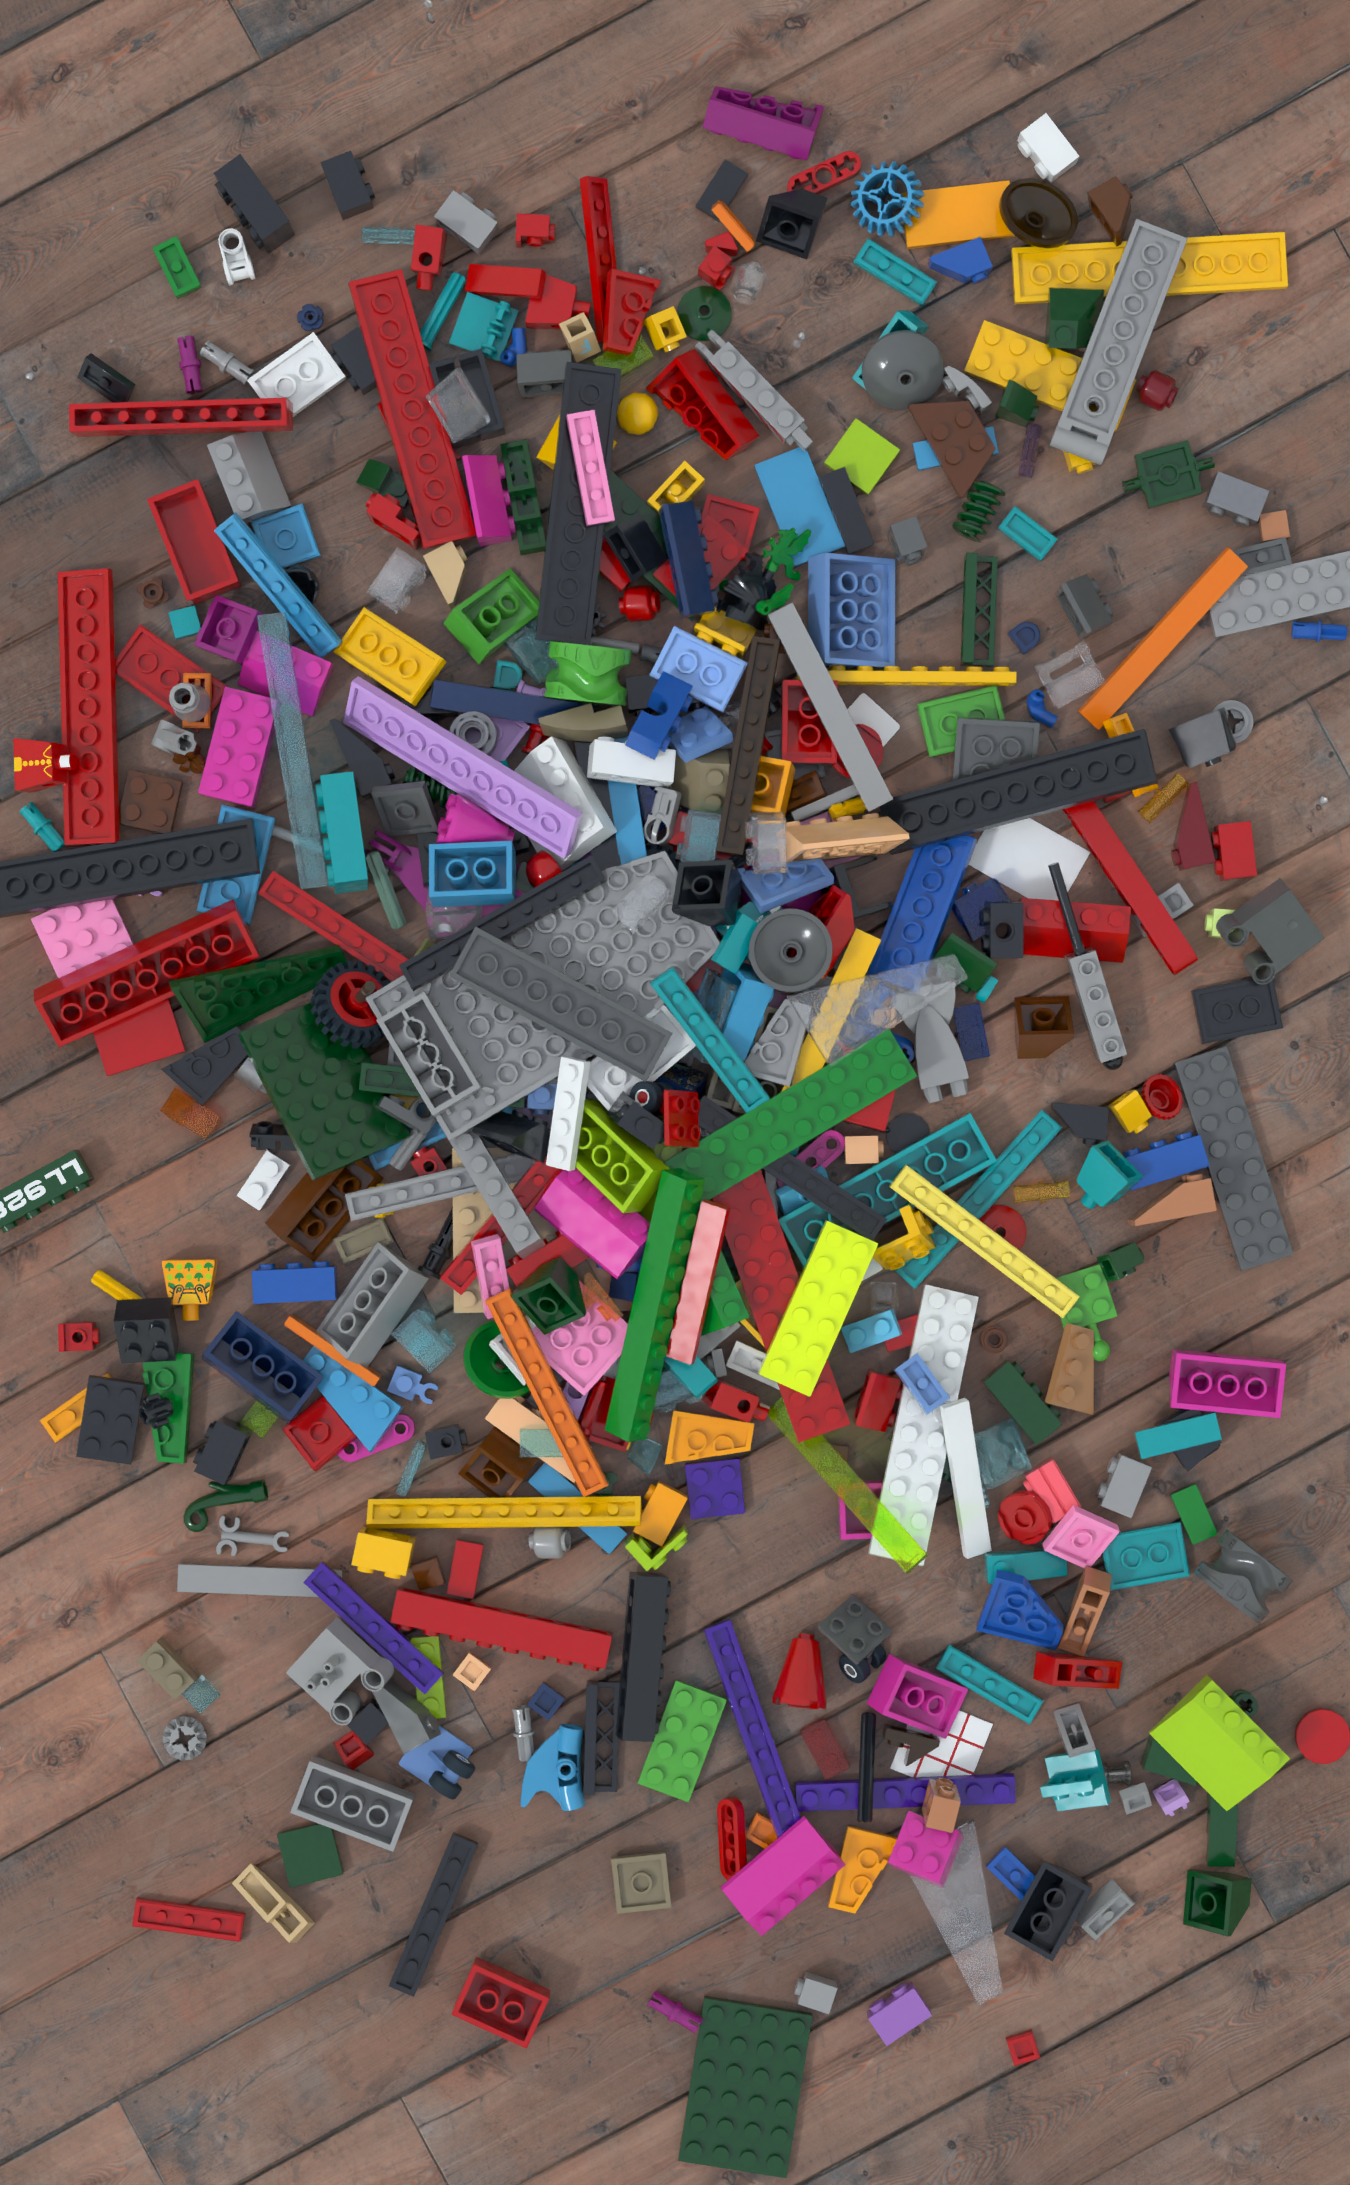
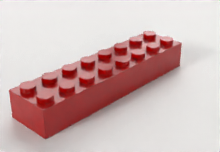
[34,899,259,1047]

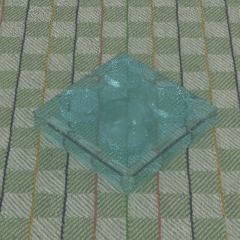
[974,1418,1033,1490]

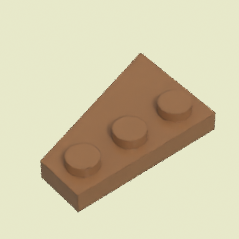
[1045,1323,1094,1415]

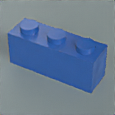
[1123,1131,1210,1190]
[252,1261,338,1304]

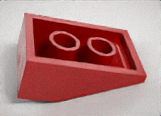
[781,680,838,764]

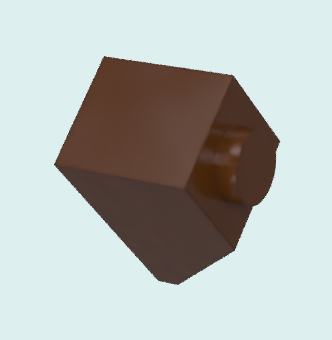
[1087,176,1133,247]

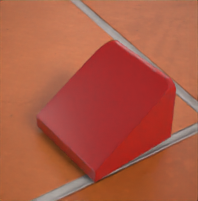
[704,231,738,256]
[333,1731,374,1770]

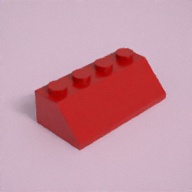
[1018,898,1131,963]

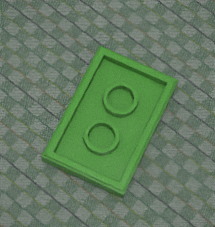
[917,685,1005,758]

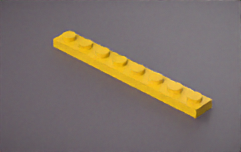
[796,666,1016,686]

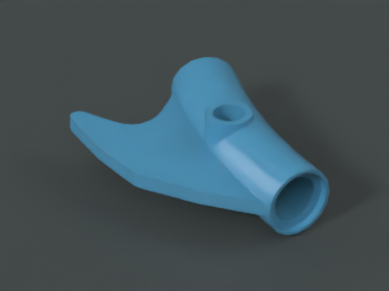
[520,1724,585,1811]

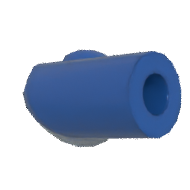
[500,328,527,366]
[1026,689,1058,728]

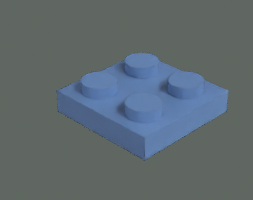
[668,706,733,763]

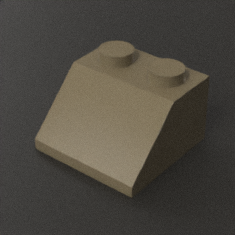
[670,749,730,814]

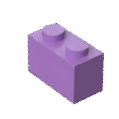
[867,1981,932,2046]

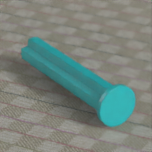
[420,272,466,352]

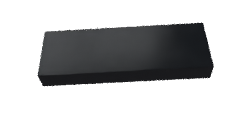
[819,467,874,554]

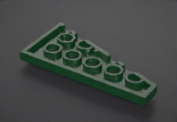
[168,945,348,1043]

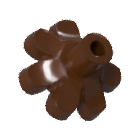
[172,744,205,774]

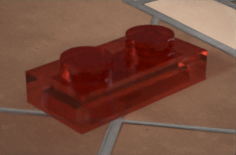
[800,1718,850,1780]

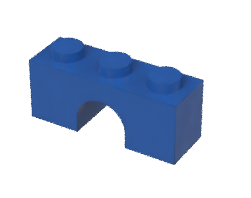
[625,671,693,760]

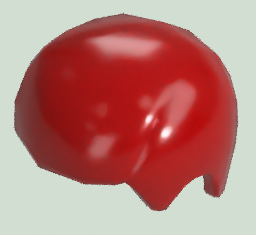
[526,850,562,888]

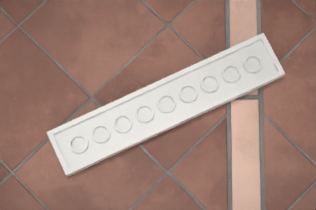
[868,1285,979,1566]

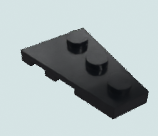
[161,1026,248,1106]

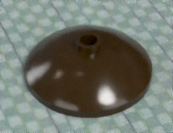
[999,178,1078,248]

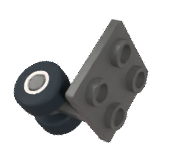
[818,1595,892,1683]

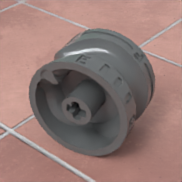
[1193,1529,1294,1624]

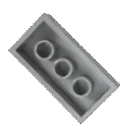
[290,1755,415,1852]

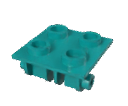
[449,292,519,362]

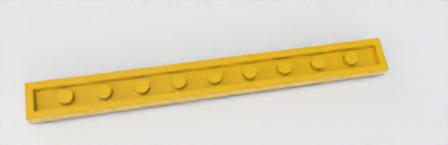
[366,1496,642,1529]

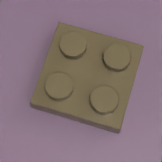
[611,1851,672,1914]

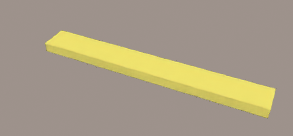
[889,1165,1080,1318]

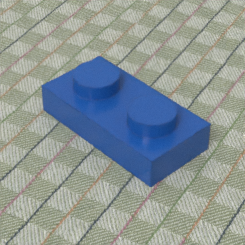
[986,1845,1035,1901]

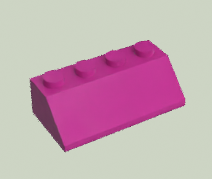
[534,1167,650,1279]
[1169,1349,1286,1418]
[720,1816,846,1936]

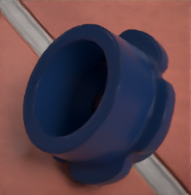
[297,304,324,331]

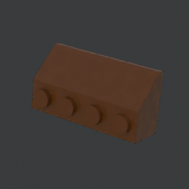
[265,1160,384,1262]

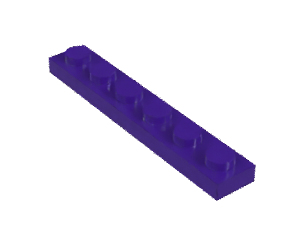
[303,1561,444,1694]

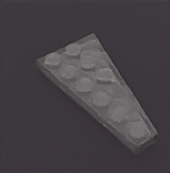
[910,1819,1003,2005]

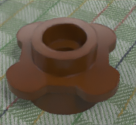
[137,577,169,609]

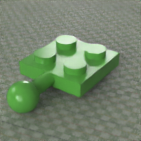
[1056,1265,1117,1362]

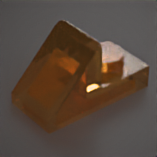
[160,1088,221,1140]
[582,1272,624,1323]

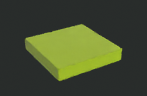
[824,418,900,495]

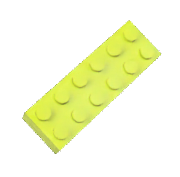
[758,1220,878,1397]

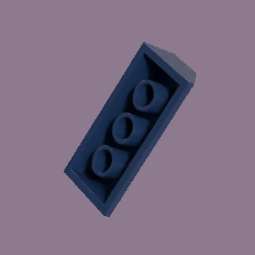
[659,501,718,619]
[201,1311,324,1425]

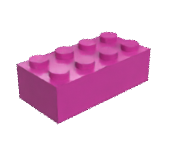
[198,687,282,809]

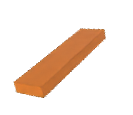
[284,1314,383,1386]

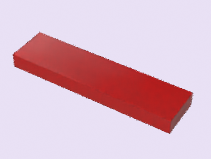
[132,1897,245,1942]

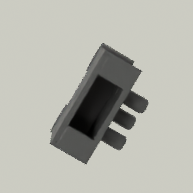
[1216,878,1324,985]

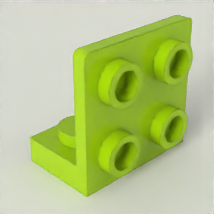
[625,1524,688,1571]

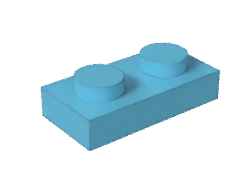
[841,1308,902,1353]

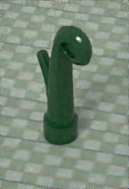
[183,1479,268,1532]

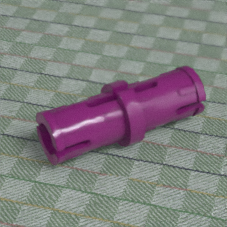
[177,336,203,394]
[647,1990,703,2034]

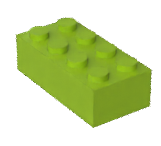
[575,1099,670,1213]

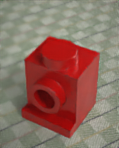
[515,213,555,248]
[698,246,736,291]
[410,1146,449,1176]
[58,1322,101,1352]

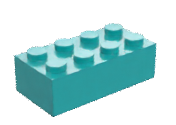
[315,771,368,894]

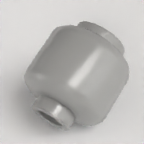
[529,1527,571,1559]

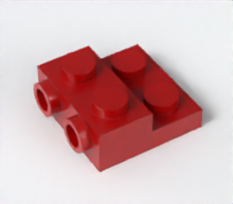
[365,493,421,550]

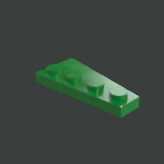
[142,1352,194,1464]

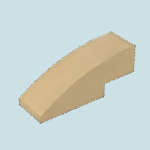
[232,1863,315,1943]

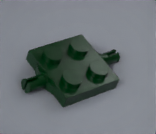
[1122,440,1215,509]

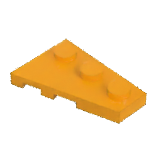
[828,1825,898,1914]

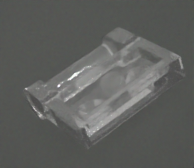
[1034,640,1105,710]

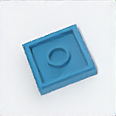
[251,504,321,570]

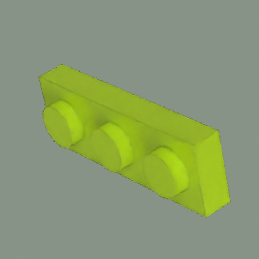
[411,1635,447,1719]

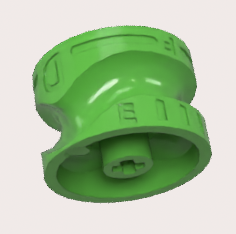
[544,641,632,706]

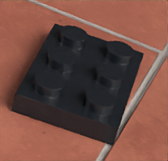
[76,1375,144,1465]

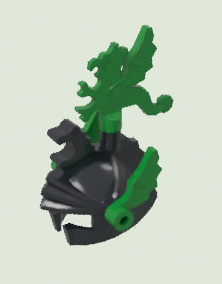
[716,527,812,630]

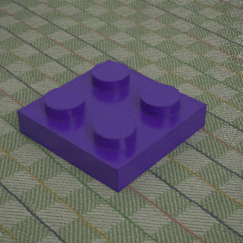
[685,1458,745,1519]

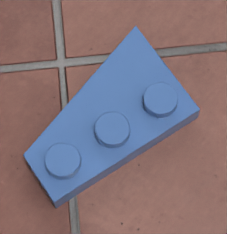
[738,858,834,913]

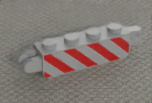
[695,330,813,452]

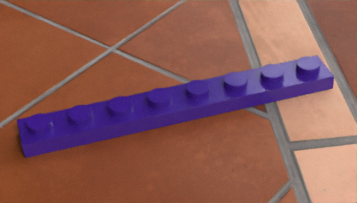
[703,1620,801,1838]
[795,1773,1015,1812]

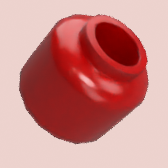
[619,585,661,622]

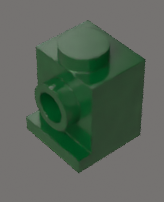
[1097,1242,1144,1282]

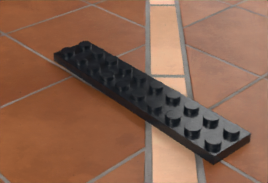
[535,362,622,645]
[880,729,1158,855]
[0,818,260,918]

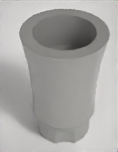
[169,683,210,722]

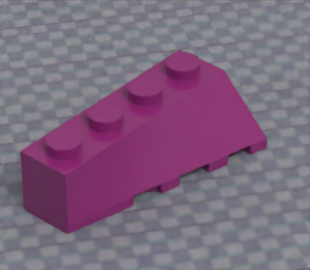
[703,86,824,160]

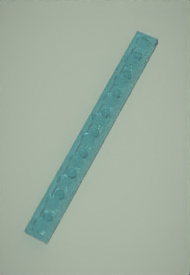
[257,612,328,889]

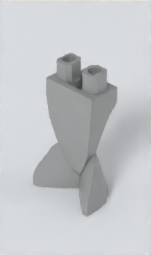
[892,980,969,1103]

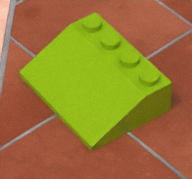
[1148,1675,1290,1811]

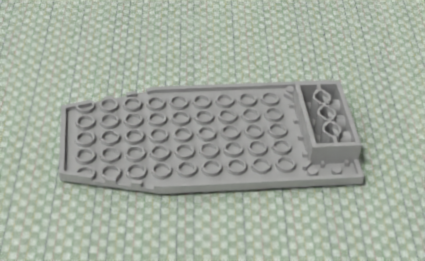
[365,851,720,1141]

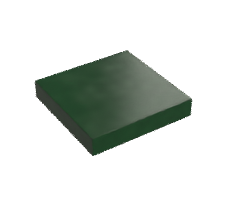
[277,1823,344,1888]

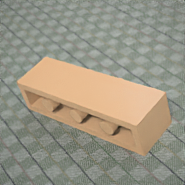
[485,1396,592,1483]

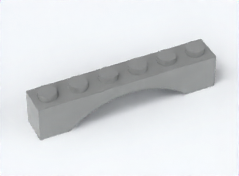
[436,1119,546,1259]

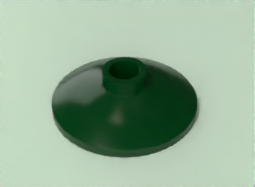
[677,286,732,341]

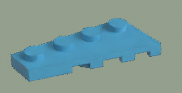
[303,1346,404,1452]

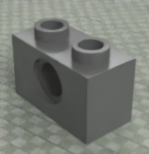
[887,516,928,567]

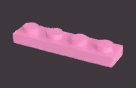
[566,410,615,526]

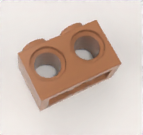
[922,1778,961,1833]

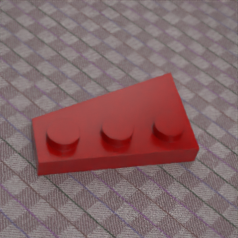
[603,269,661,356]

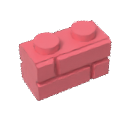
[1022,1457,1081,1523]

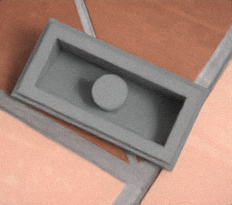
[1076,1879,1135,1940]

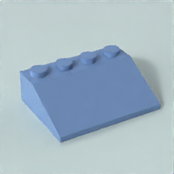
[808,553,895,669]

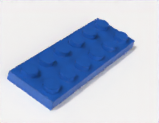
[867,835,977,993]

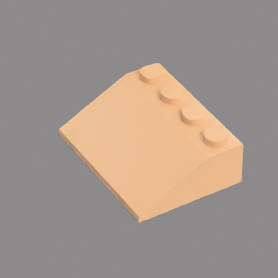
[776,813,910,864]

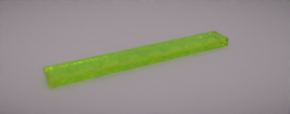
[768,1397,928,1574]

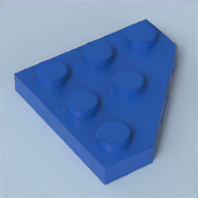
[976,1569,1063,1650]

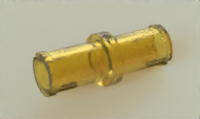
[1138,773,1189,823]
[1014,1181,1070,1203]

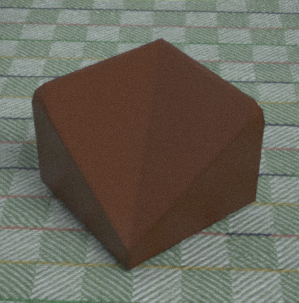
[410,1556,446,1590]

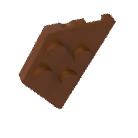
[908,401,996,499]

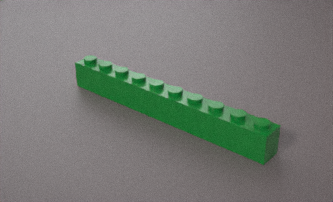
[605,1168,705,1442]

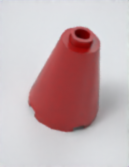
[772,1633,827,1710]

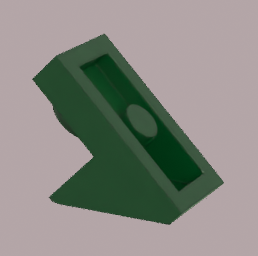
[356,459,409,509]

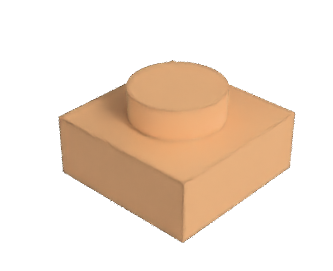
[453,1651,491,1691]

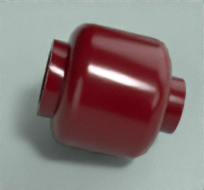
[1136,370,1179,411]

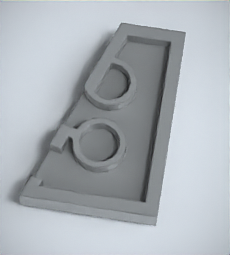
[744,999,813,1087]

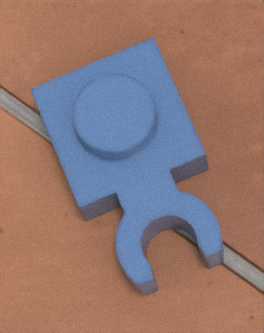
[387,1365,439,1404]

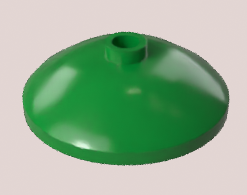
[463,1321,530,1399]

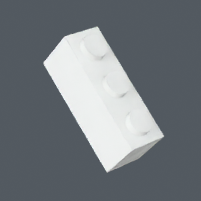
[587,737,676,788]

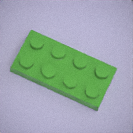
[638,1679,727,1802]

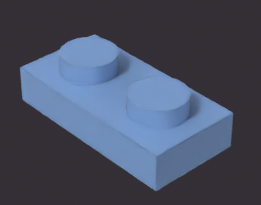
[894,1353,950,1415]

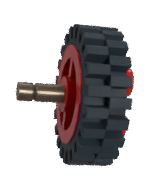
[310,961,391,1049]

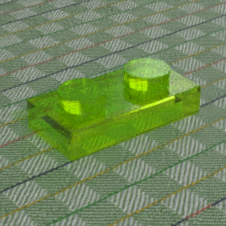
[593,333,654,377]

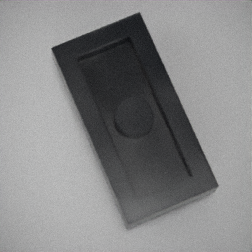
[77,353,136,403]

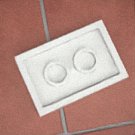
[247,332,346,417]

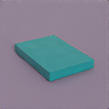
[1102,1521,1190,1591]

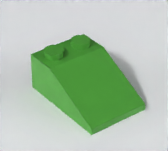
[443,568,539,664]

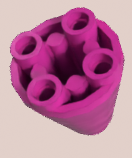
[436,794,515,844]

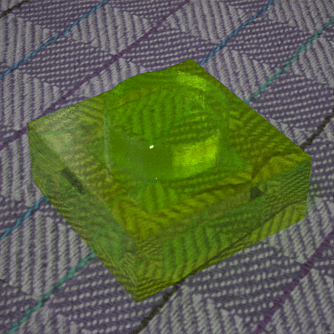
[241,1401,279,1438]

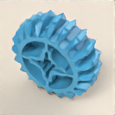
[851,161,925,237]

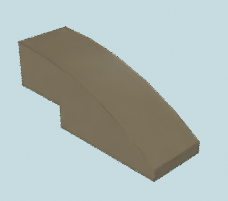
[538,703,629,742]

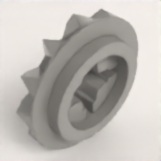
[1212,700,1253,744]
[162,1716,207,1761]

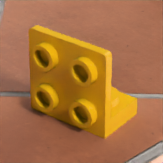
[694,607,757,659]

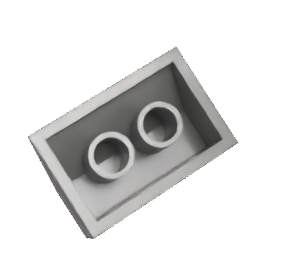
[207,432,292,525]

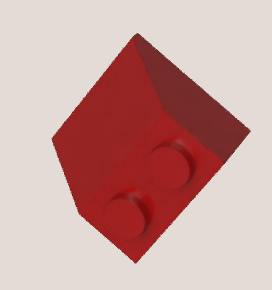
[852,1368,903,1432]

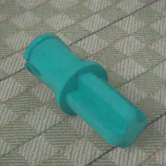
[19,802,65,852]

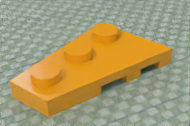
[665,1410,754,1465]

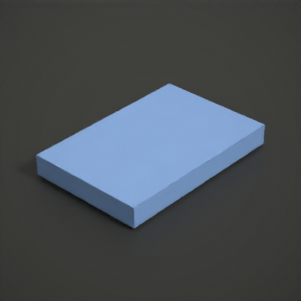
[650,626,748,713]

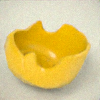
[616,392,659,435]

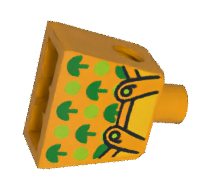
[162,1259,218,1321]

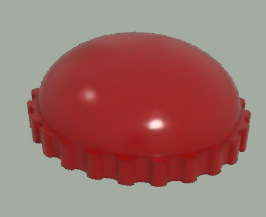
[1142,1074,1183,1120]

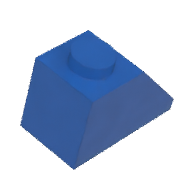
[928,236,993,284]

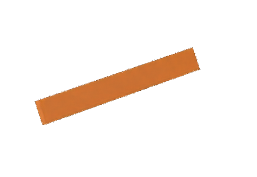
[1078,547,1248,730]
[485,1287,609,1497]

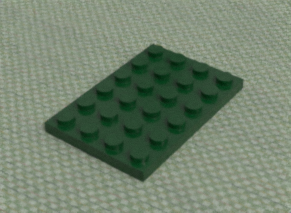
[238,1003,411,1181]
[678,1996,812,2178]

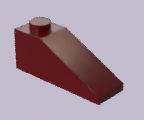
[1171,782,1216,871]

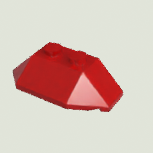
[787,885,855,979]

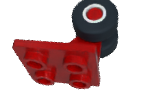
[629,1081,701,1148]

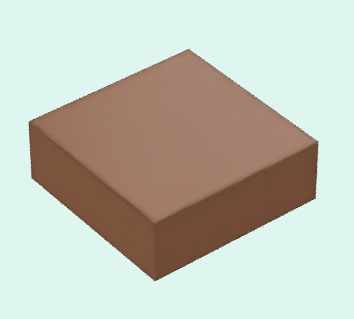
[1258,510,1290,543]

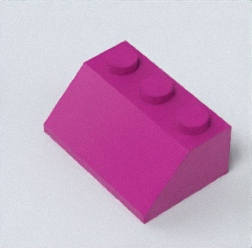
[462,455,516,547]
[238,630,335,717]

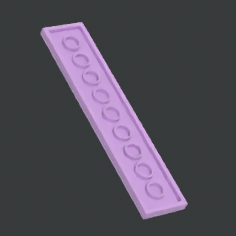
[343,676,582,859]

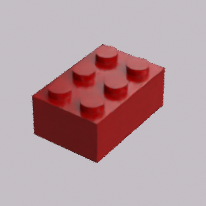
[451,1957,551,2049]

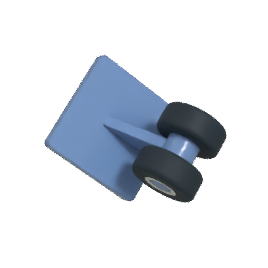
[399,1725,476,1800]

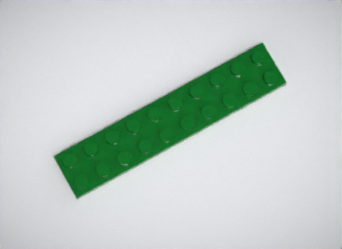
[663,1029,917,1206]

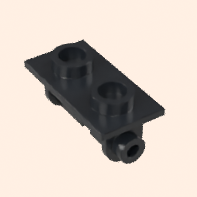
[249,1121,297,1151]

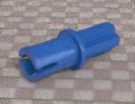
[1291,620,1347,642]

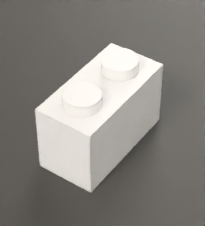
[1017,113,1079,184]

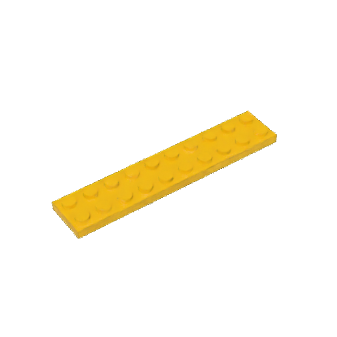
[1011,232,1288,305]

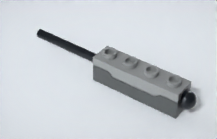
[1048,862,1127,1070]

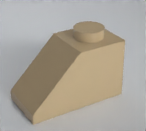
[423,541,468,608]

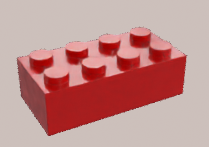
[147,479,242,606]

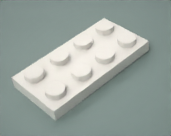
[587,1004,696,1111]

